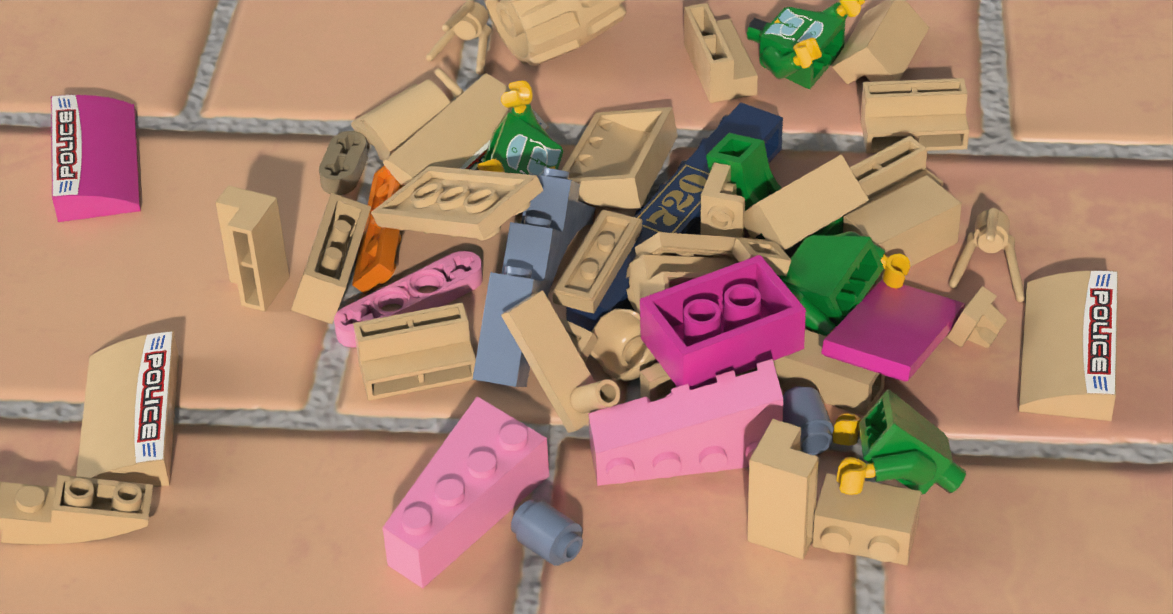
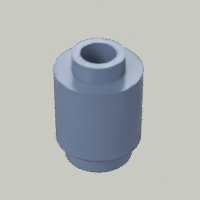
[783,386,834,456]
[511,500,583,566]

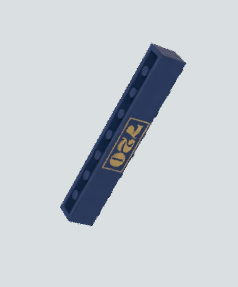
[566,102,783,332]

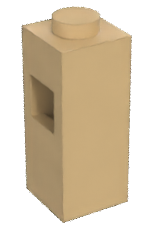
[773,330,885,416]

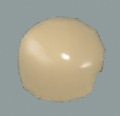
[590,309,656,381]

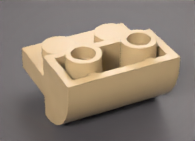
[351,79,451,161]

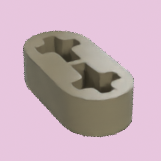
[319,131,368,195]

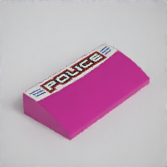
[51,95,140,222]

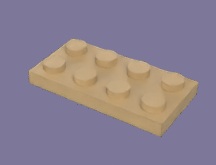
[371,166,543,240]

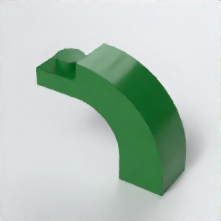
[706,133,845,244]

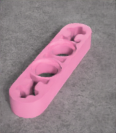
[334,251,483,348]

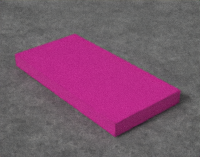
[821,279,965,382]

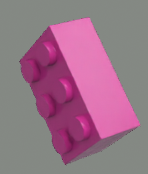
[640,255,806,390]

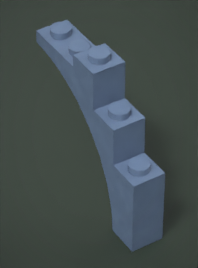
[473,168,595,387]

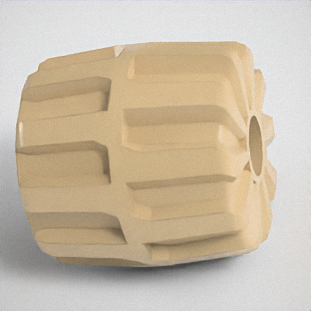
[484,0,626,66]

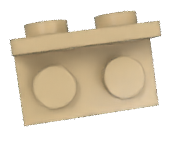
[701,163,745,238]

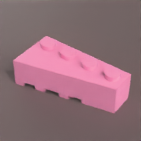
[589,359,783,486]
[383,396,549,588]

